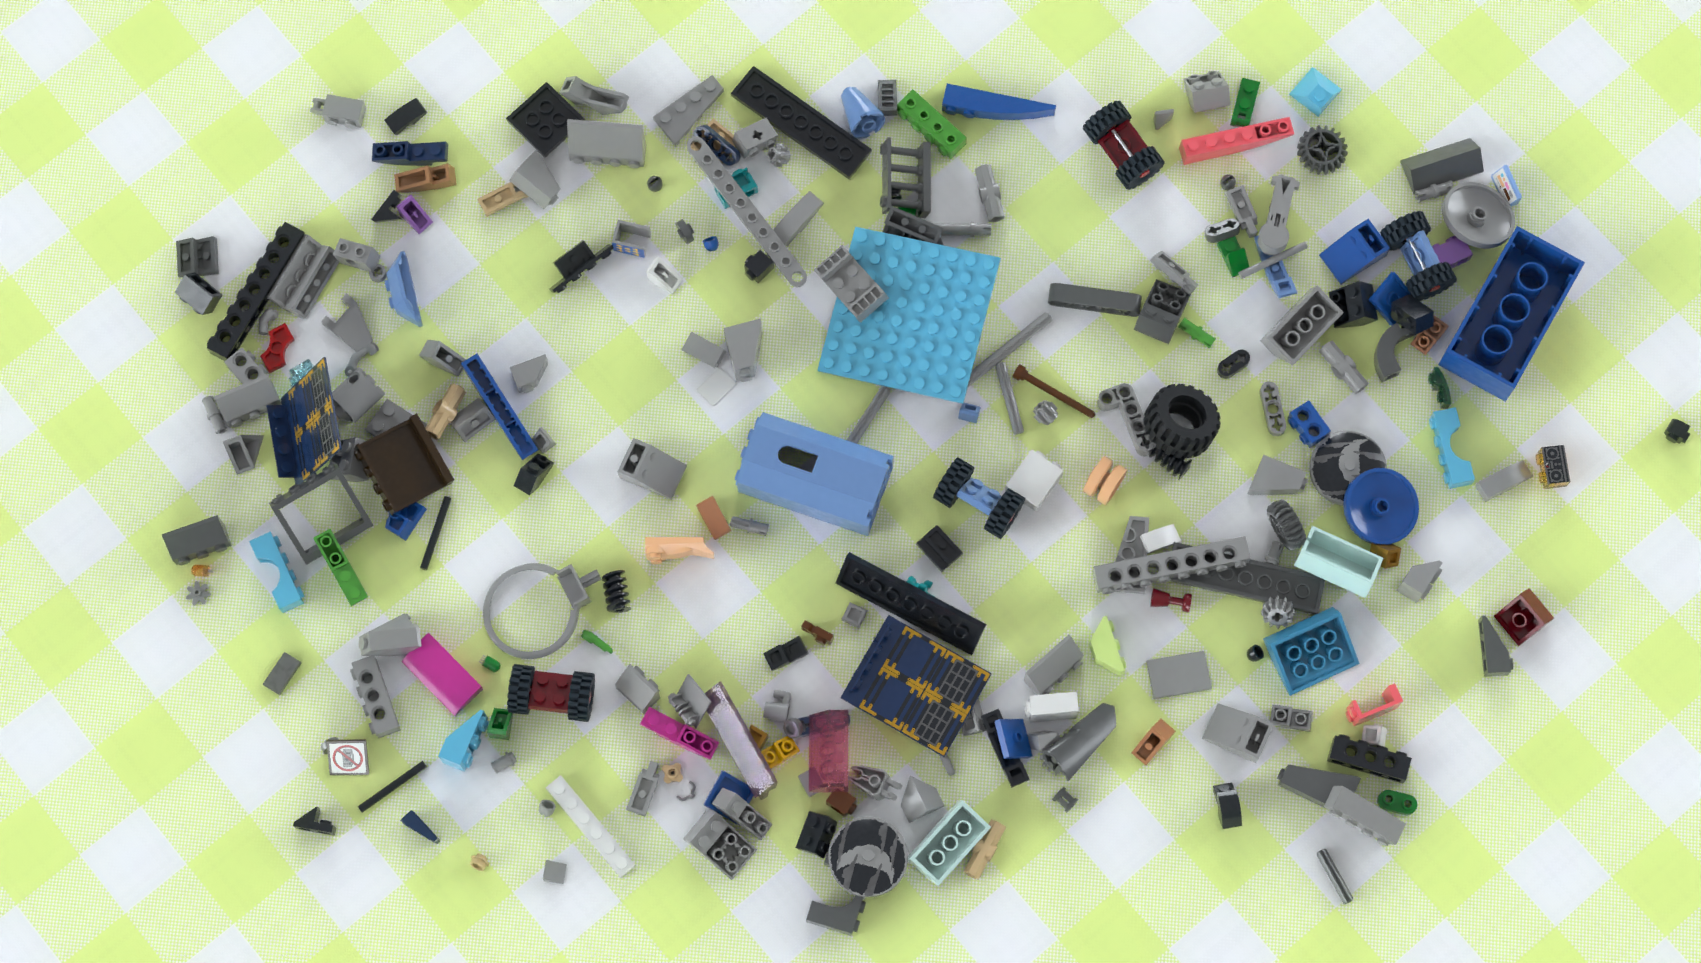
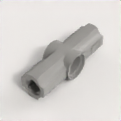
[975,164,1004,222]
[1319,341,1369,394]

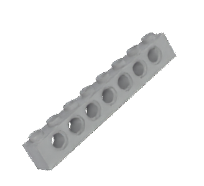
[1092,536,1251,594]

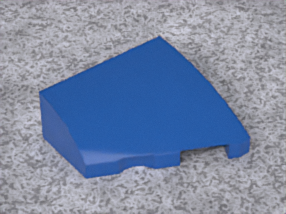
[385,502,427,541]

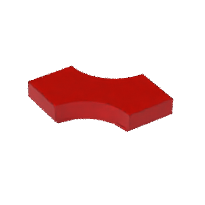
[260,323,295,373]

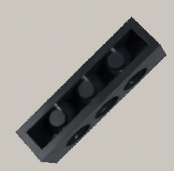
[1327,734,1412,784]

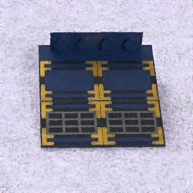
[266,357,342,485]
[840,615,992,757]

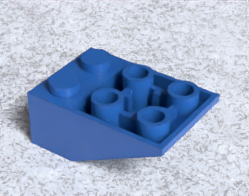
[1319,219,1390,285]

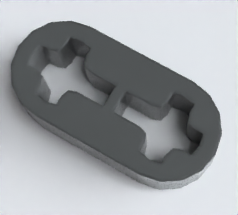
[1205,218,1240,243]

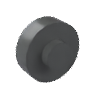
[676,219,694,244]

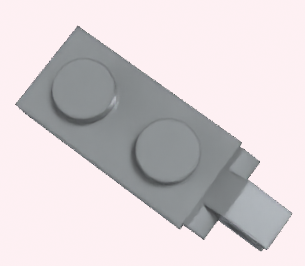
[1225,185,1258,238]
[1150,251,1199,295]
[626,761,660,817]

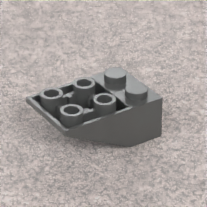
[1134,279,1191,344]

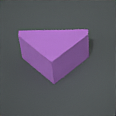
[397,194,433,234]

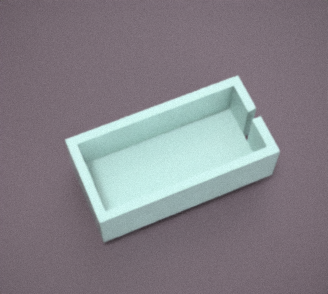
[1294,526,1383,598]

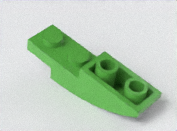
[313,529,368,607]

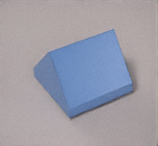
[958,403,981,424]

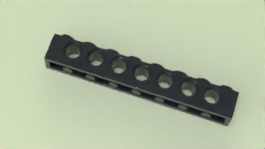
[207,222,305,361]

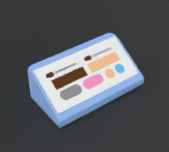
[1491,165,1522,207]

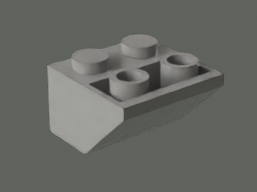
[1183,71,1230,113]
[328,437,369,482]
[1397,560,1443,603]
[615,664,660,714]

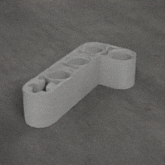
[1097,383,1154,457]

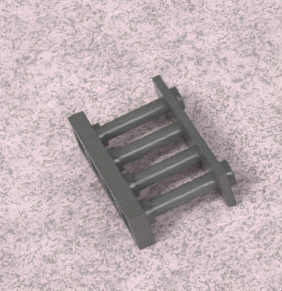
[880,137,931,219]

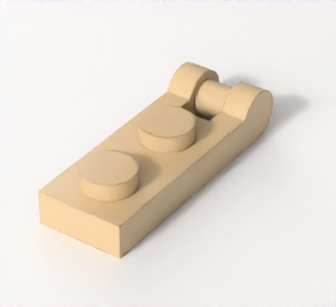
[477,182,529,217]

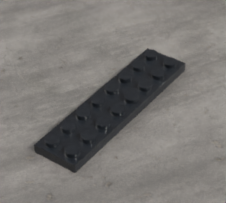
[731,66,872,179]
[835,552,987,655]

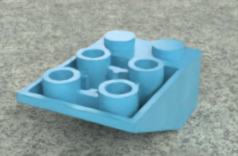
[438,710,489,772]

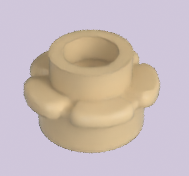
[470,853,489,871]

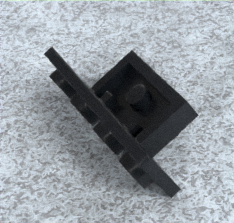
[549,240,614,293]

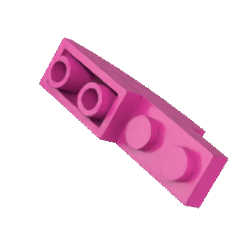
[639,707,719,760]

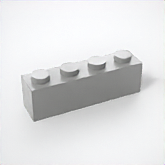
[1324,786,1406,846]

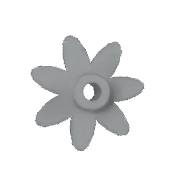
[186,581,211,606]

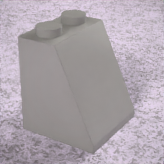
[724,319,762,382]

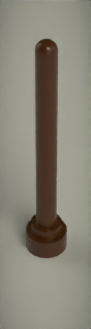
[1012,364,1095,418]

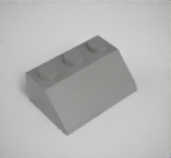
[214,374,282,428]
[1024,635,1084,695]

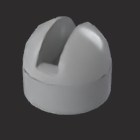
[539,800,556,817]

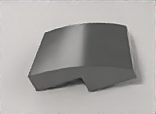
[176,236,219,277]

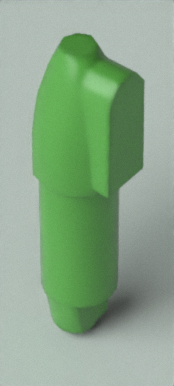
[581,630,613,654]

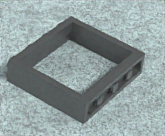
[269,464,374,565]

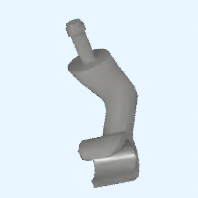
[345,342,379,377]

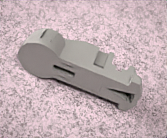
[1257,175,1300,255]

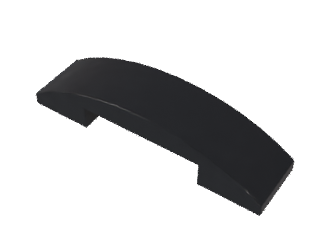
[981,709,1030,788]

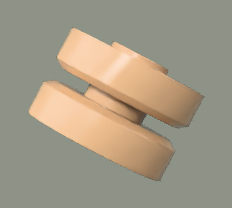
[1082,456,1128,506]

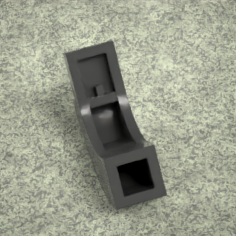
[1374,323,1417,383]

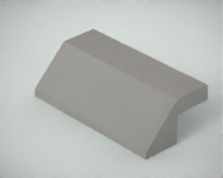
[266,234,339,319]

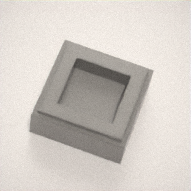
[842,602,867,629]

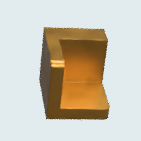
[1370,543,1401,569]
[742,725,769,753]

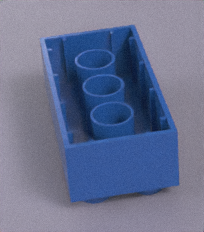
[1438,226,1585,402]

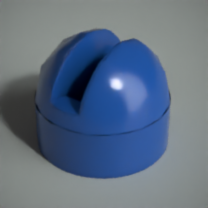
[703,236,719,252]

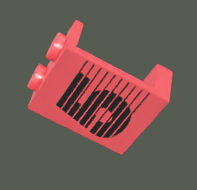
[1346,683,1403,726]

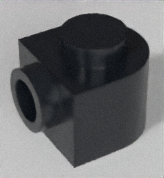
[1664,419,1690,444]

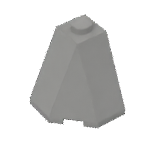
[359,614,422,656]

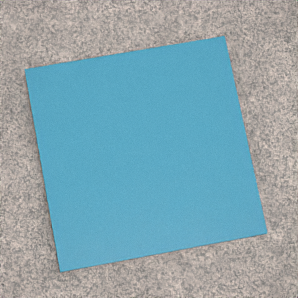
[817,227,1001,404]

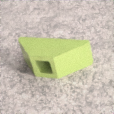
[1089,616,1126,676]

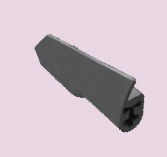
[1042,703,1116,781]

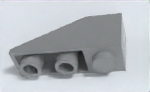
[712,788,772,840]

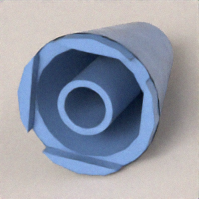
[841,87,885,139]

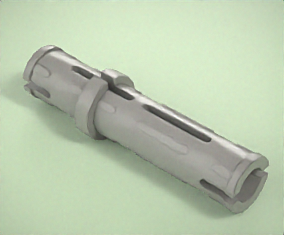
[935,222,991,237]

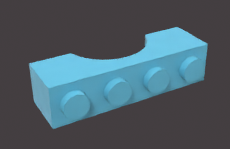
[1429,407,1475,489]
[249,531,305,613]

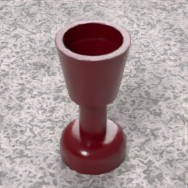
[1150,588,1192,613]

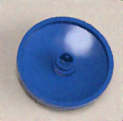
[1343,468,1419,545]

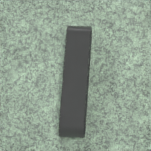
[1048,283,1142,317]

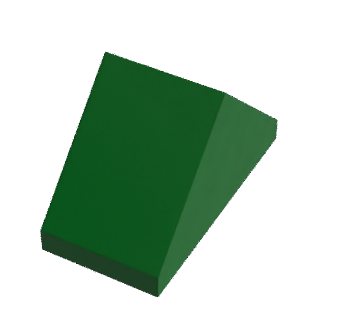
[487,708,513,740]

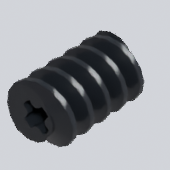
[1149,447,1192,480]
[602,570,631,613]

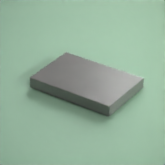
[1146,651,1212,699]

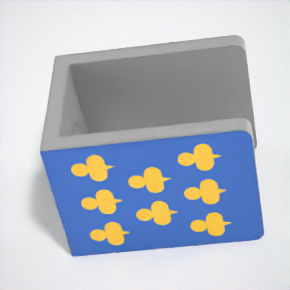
[612,220,651,258]

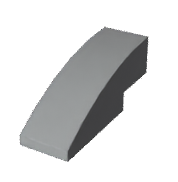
[773,191,824,247]
[1475,460,1533,502]

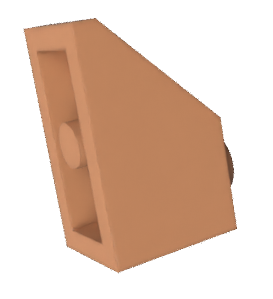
[1131,719,1176,765]

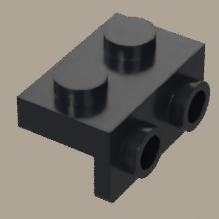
[795,811,837,859]

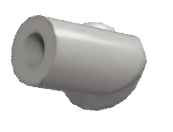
[259,308,278,335]

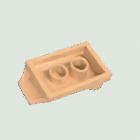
[645,537,714,564]

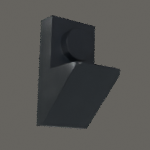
[371,190,402,223]
[293,807,336,836]

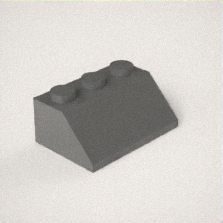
[162,515,232,565]

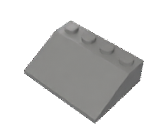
[567,119,646,168]

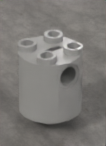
[332,367,385,423]

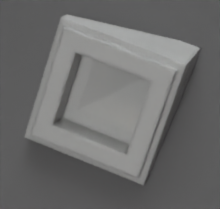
[1153,109,1174,130]

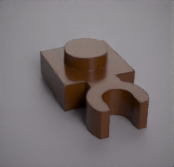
[801,620,834,645]

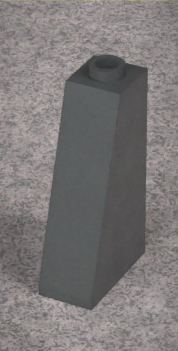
[1277,764,1361,809]

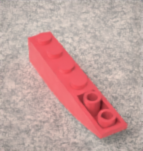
[1179,117,1294,165]

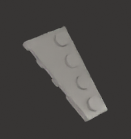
[653,75,724,147]
[1110,516,1149,594]

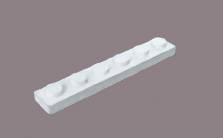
[546,775,636,878]

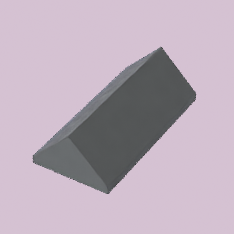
[1400,138,1484,195]

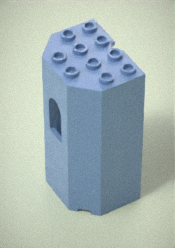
[735,412,894,536]

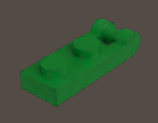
[1230,78,1260,127]

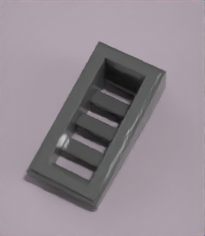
[878,80,897,116]

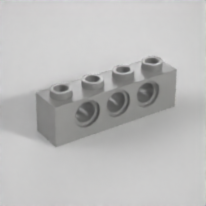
[350,656,401,738]

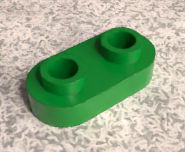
[1377,790,1417,815]

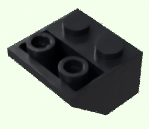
[1329,281,1378,328]

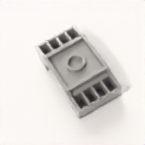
[814,245,889,323]

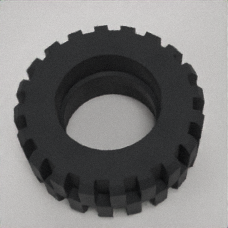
[1143,384,1221,458]

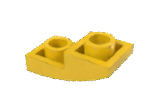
[754,736,800,773]

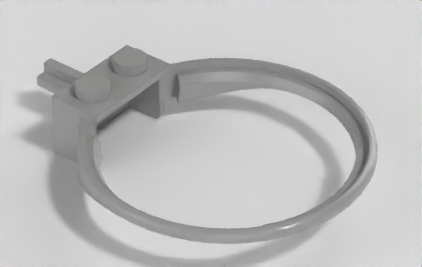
[483,563,602,659]

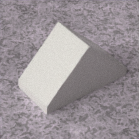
[647,256,683,294]

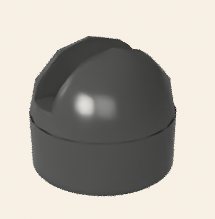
[1220,174,1236,191]
[647,176,663,192]

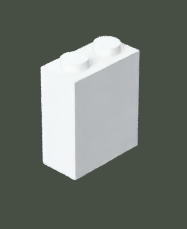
[1005,450,1063,511]
[1025,692,1079,723]

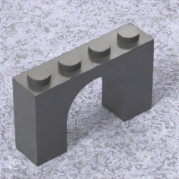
[806,845,866,936]

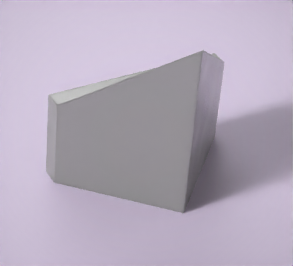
[223,435,264,475]
[901,776,944,823]

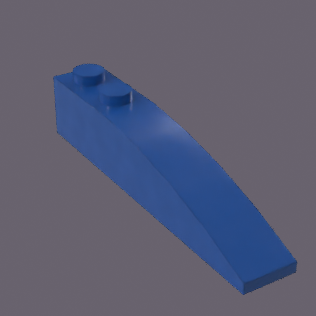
[942,83,1056,120]
[461,353,538,460]

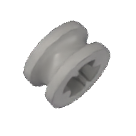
[369,264,387,283]

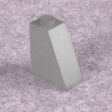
[509,150,561,209]
[1247,455,1308,495]

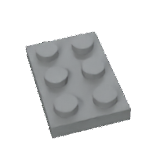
[365,399,427,437]

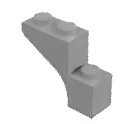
[559,76,629,115]

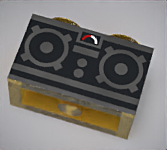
[1536,445,1571,489]

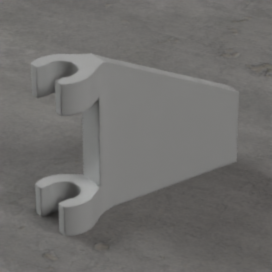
[321,293,373,352]

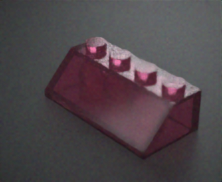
[809,710,849,792]

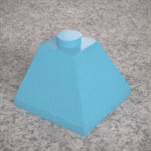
[1289,67,1342,117]

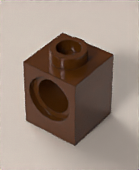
[826,785,857,817]

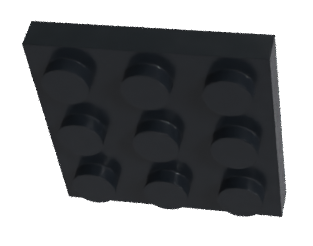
[506,82,585,158]

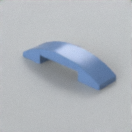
[1254,236,1297,298]

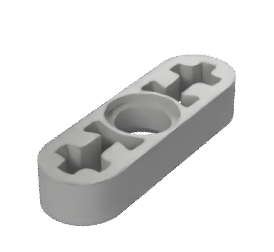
[1260,381,1286,436]

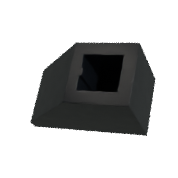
[514,453,554,496]

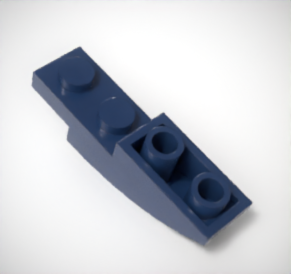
[372,141,448,166]

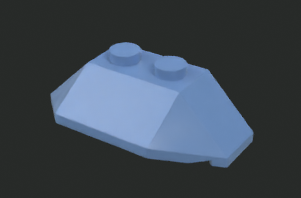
[385,251,423,327]

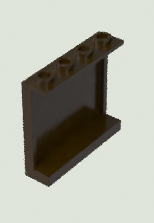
[354,413,454,515]

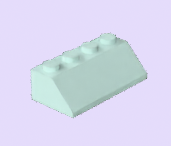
[908,800,991,886]

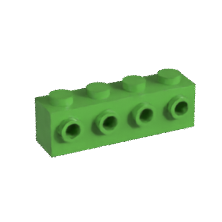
[897,89,967,159]

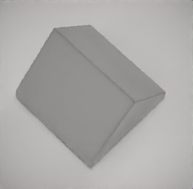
[532,427,556,454]

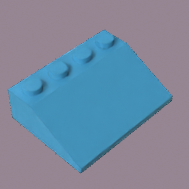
[1263,607,1360,696]

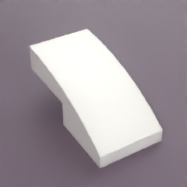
[1140,524,1181,554]

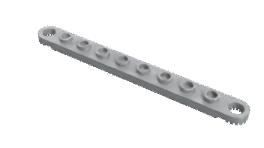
[687,136,807,287]

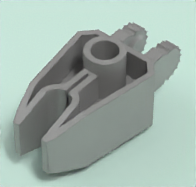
[847,765,902,801]

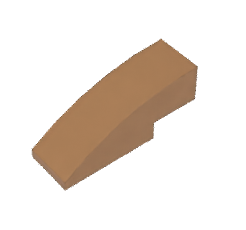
[394,163,456,193]

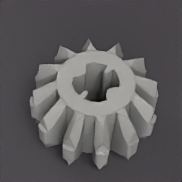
[1261,595,1295,629]

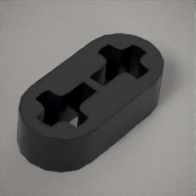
[1217,349,1250,379]

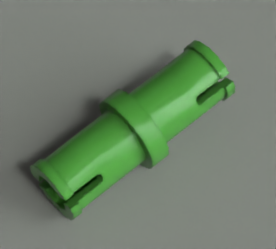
[1178,317,1216,348]

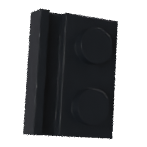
[916,525,963,572]

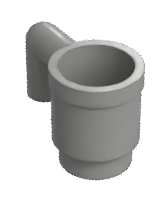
[763,690,791,723]

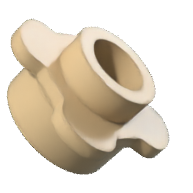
[662,763,683,784]

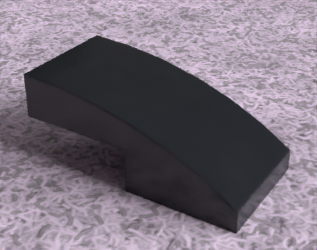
[384,98,428,135]
[763,636,809,671]

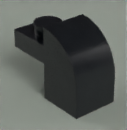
[1213,782,1242,829]

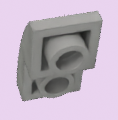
[1270,705,1313,732]

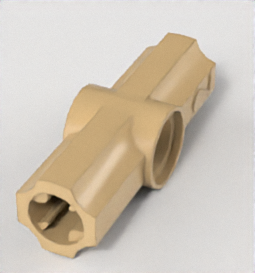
[425,383,466,440]
[963,819,1006,880]

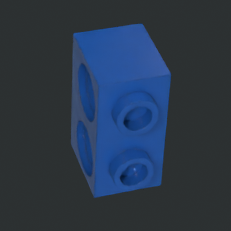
[1288,400,1331,448]

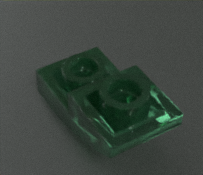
[1428,367,1451,409]

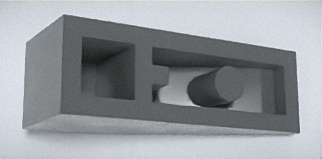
[1478,615,1513,677]

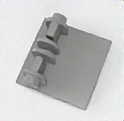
[668,674,711,728]

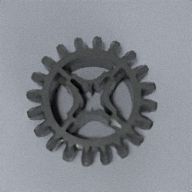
[1297,125,1348,175]
[1267,499,1306,551]

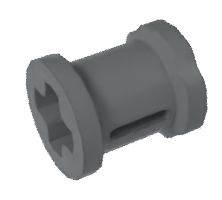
[1052,787,1079,813]

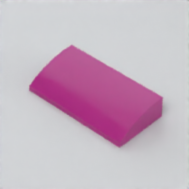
[401,632,483,716]

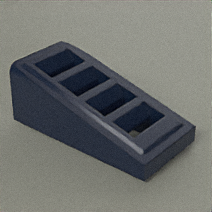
[400,810,440,844]

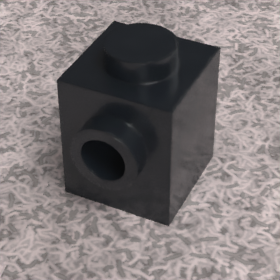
[744,250,774,283]

